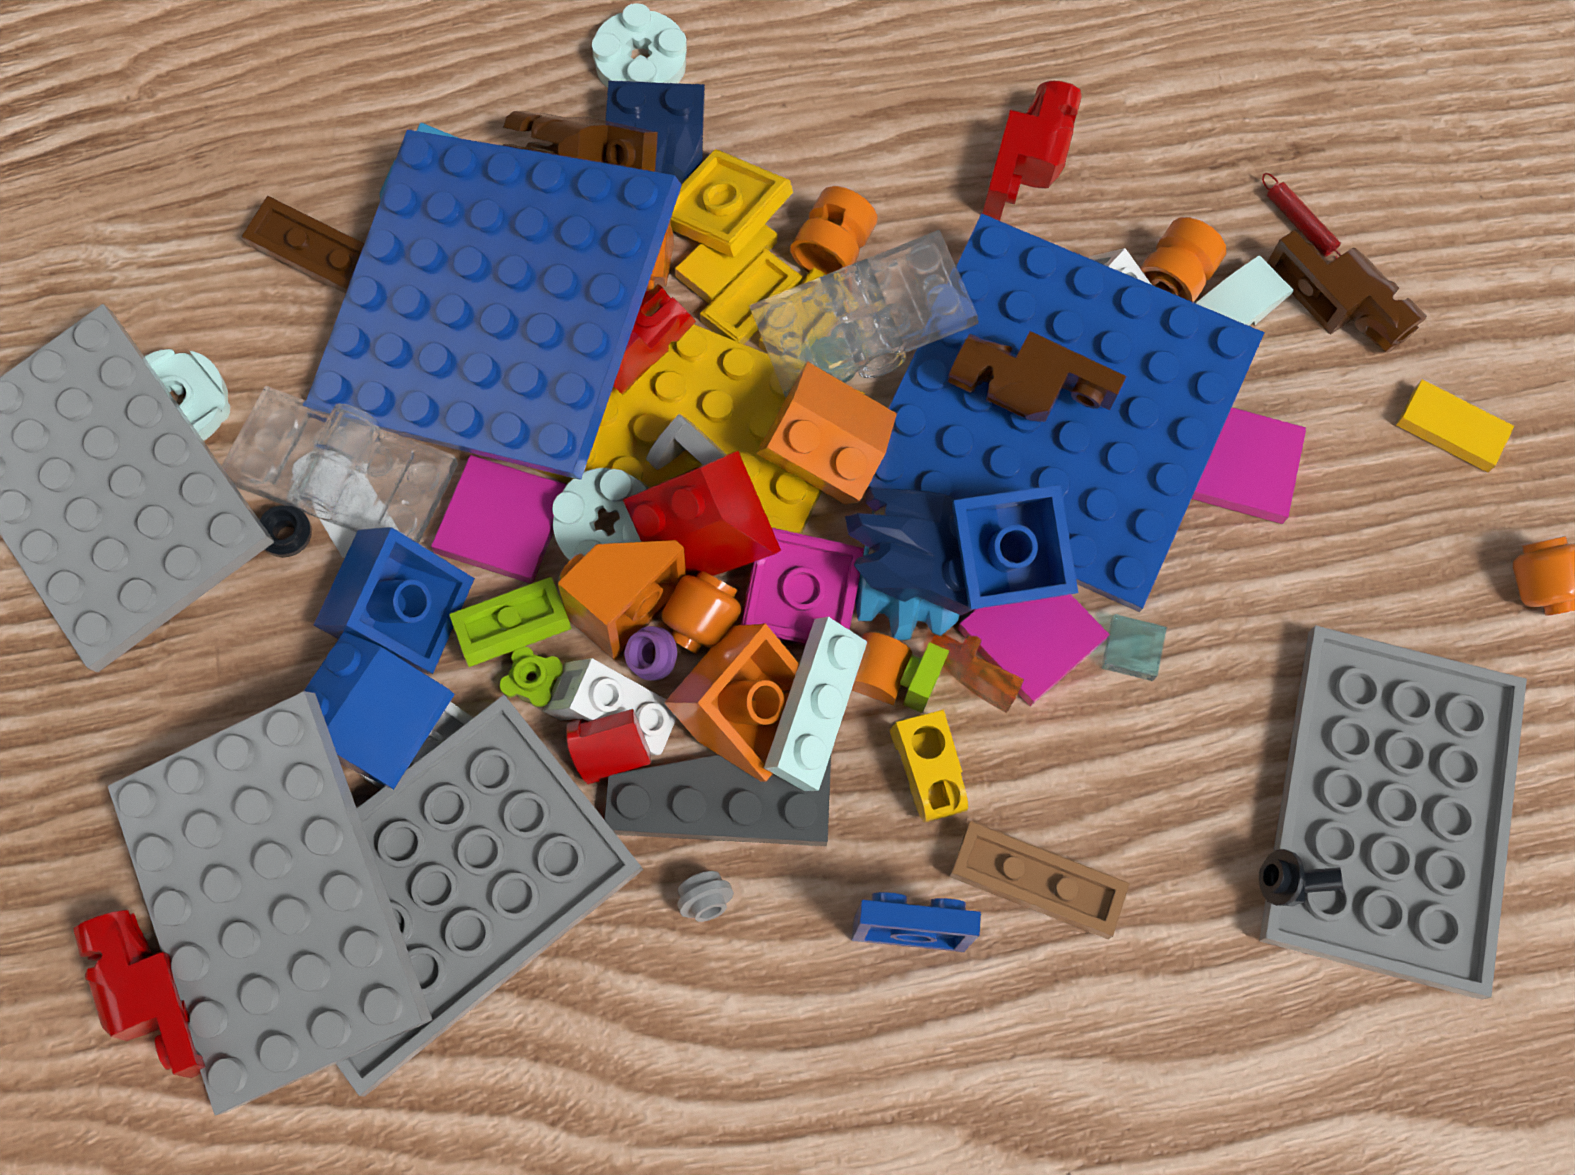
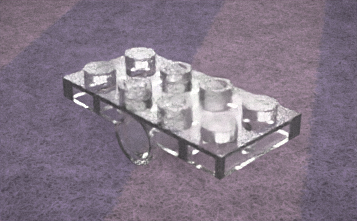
[749,230,978,398]
[222,386,458,544]

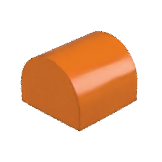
[852,632,912,706]

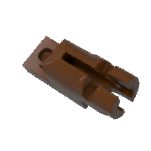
[503,111,658,172]
[1267,230,1427,353]
[948,331,1127,422]

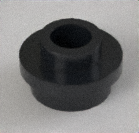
[260,505,312,558]

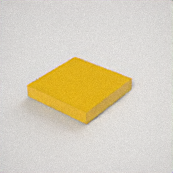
[670,149,793,258]

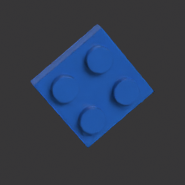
[852,892,981,952]

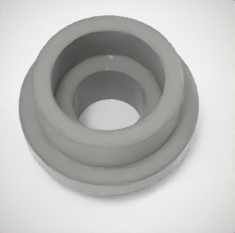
[677,871,734,922]

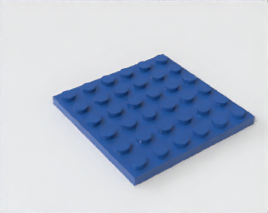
[304,129,682,480]
[867,213,1265,612]

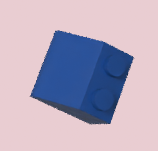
[952,484,1078,610]
[314,527,475,674]
[304,631,455,790]

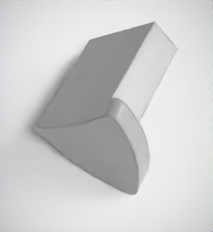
[646,414,727,470]

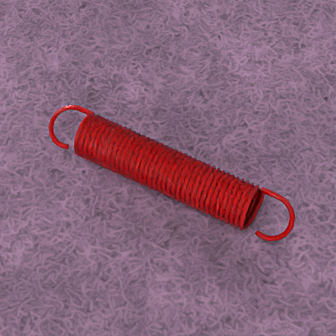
[1262,173,1341,259]

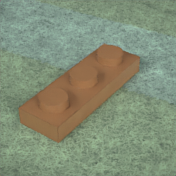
[949,821,1130,939]

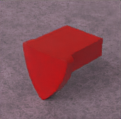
[567,709,651,785]

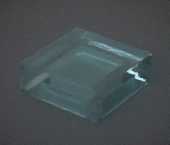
[1101,614,1167,681]

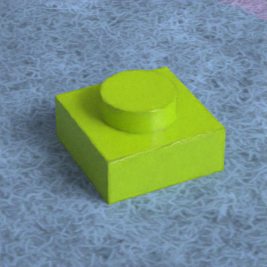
[900,642,949,713]

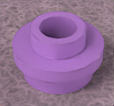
[625,626,677,680]

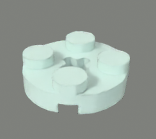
[592,3,687,88]
[145,349,230,441]
[552,468,649,560]

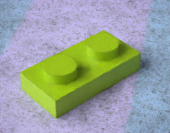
[449,577,572,667]

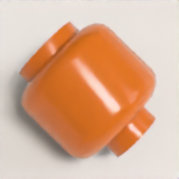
[1513,536,1575,616]
[662,570,741,654]

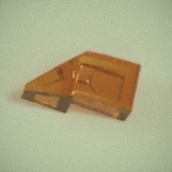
[931,633,1024,713]

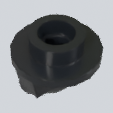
[1259,849,1343,906]

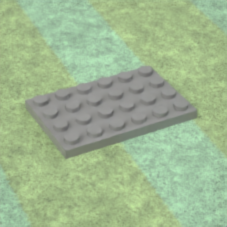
[0,304,274,672]
[1259,625,1527,1000]
[108,691,432,1116]
[336,695,643,1096]

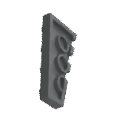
[605,755,831,846]

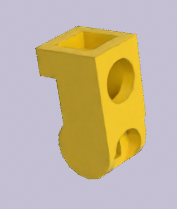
[889,709,968,823]

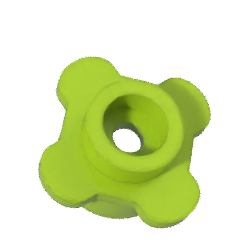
[500,647,563,707]

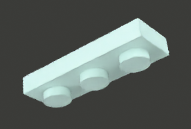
[764,617,867,791]

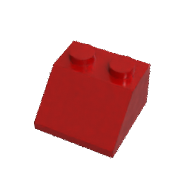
[623,451,781,577]

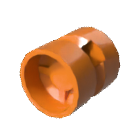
[790,186,878,282]
[1140,217,1227,302]

